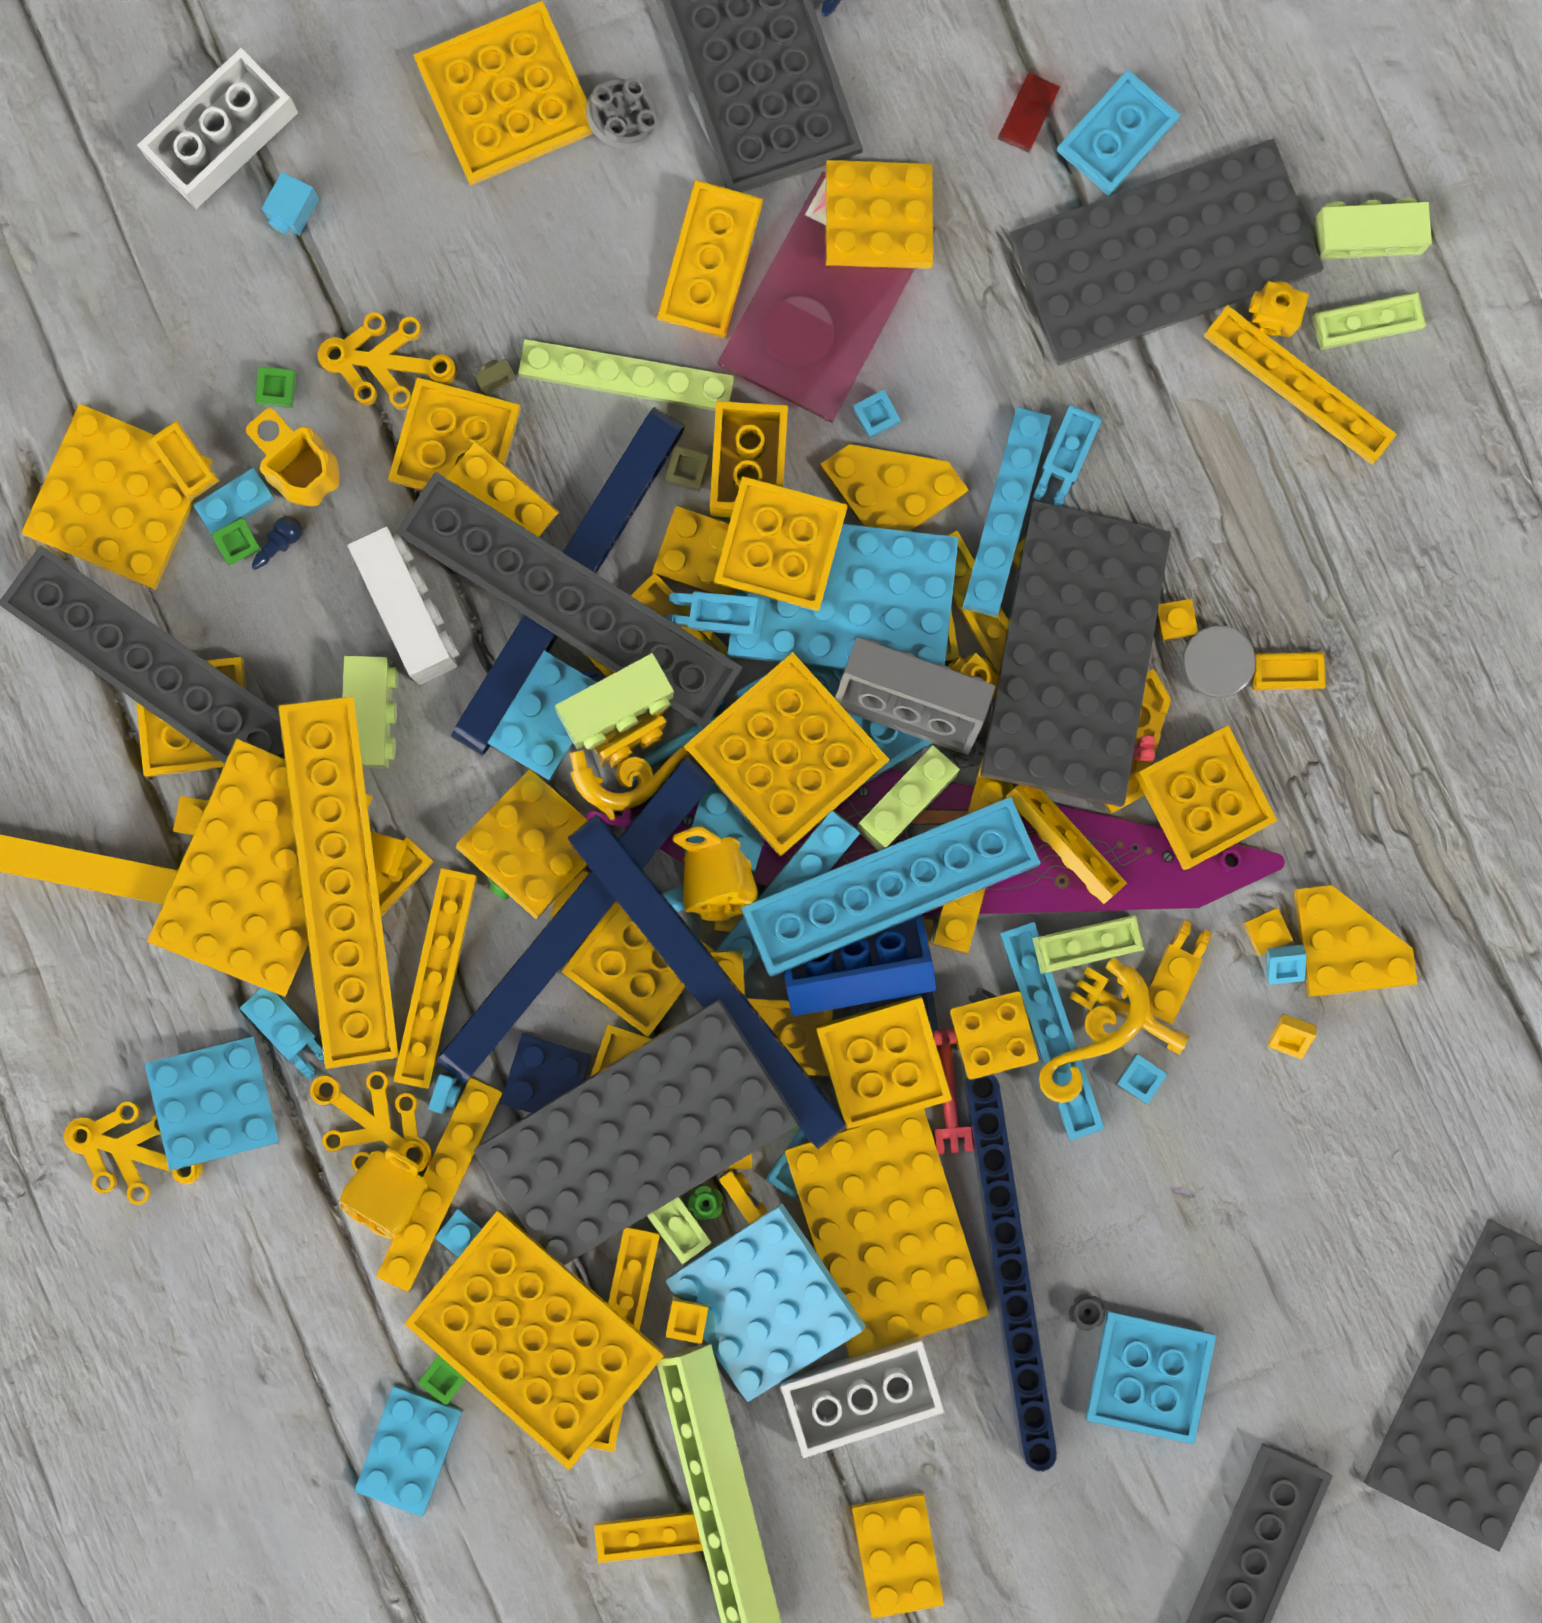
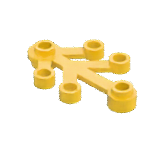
[317,312,457,410]
[310,1071,432,1172]
[64,1101,204,1205]

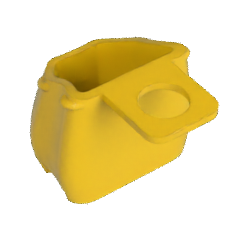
[246,408,340,506]
[673,827,757,921]
[339,1148,427,1240]

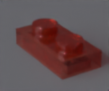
[998,72,1060,154]

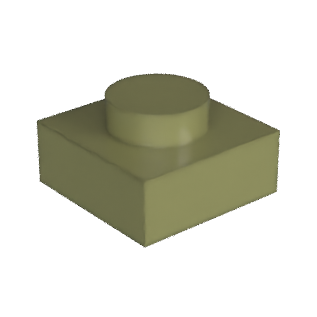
[474,358,516,396]
[665,446,709,492]

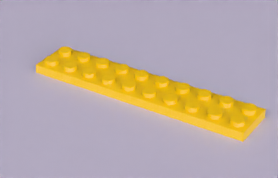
[278,696,399,1069]

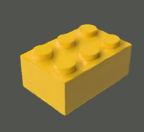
[710,401,788,518]

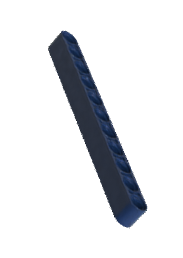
[451,407,685,756]
[436,756,714,1084]
[568,814,848,1149]
[964,1074,1057,1472]

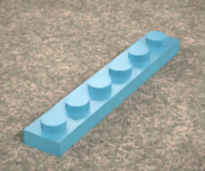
[962,407,1051,617]
[715,810,860,973]
[999,922,1105,1141]

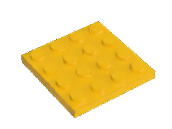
[413,0,594,186]
[21,403,213,591]
[684,652,890,857]

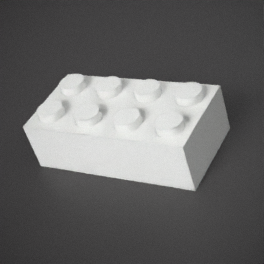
[137,48,298,209]
[347,526,460,685]
[780,1336,945,1458]

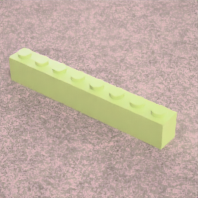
[657,1344,781,1623]

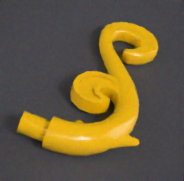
[569,746,689,820]
[1039,957,1155,1103]

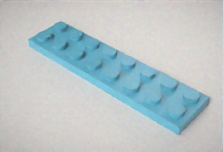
[741,797,1040,977]

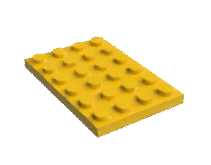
[147,738,373,997]
[784,1109,989,1358]
[404,1210,666,1471]

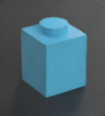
[261,171,319,236]

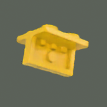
[593,711,666,769]
[950,991,1038,1080]

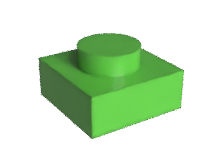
[255,367,297,408]
[211,518,261,566]
[418,1355,466,1405]

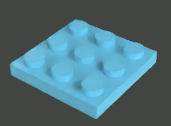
[144,1036,279,1171]
[1085,1310,1216,1444]

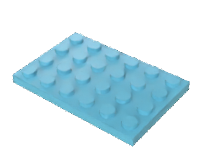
[728,524,959,670]

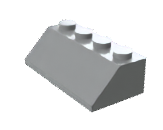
[835,637,995,755]

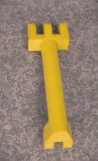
[1069,967,1190,1055]

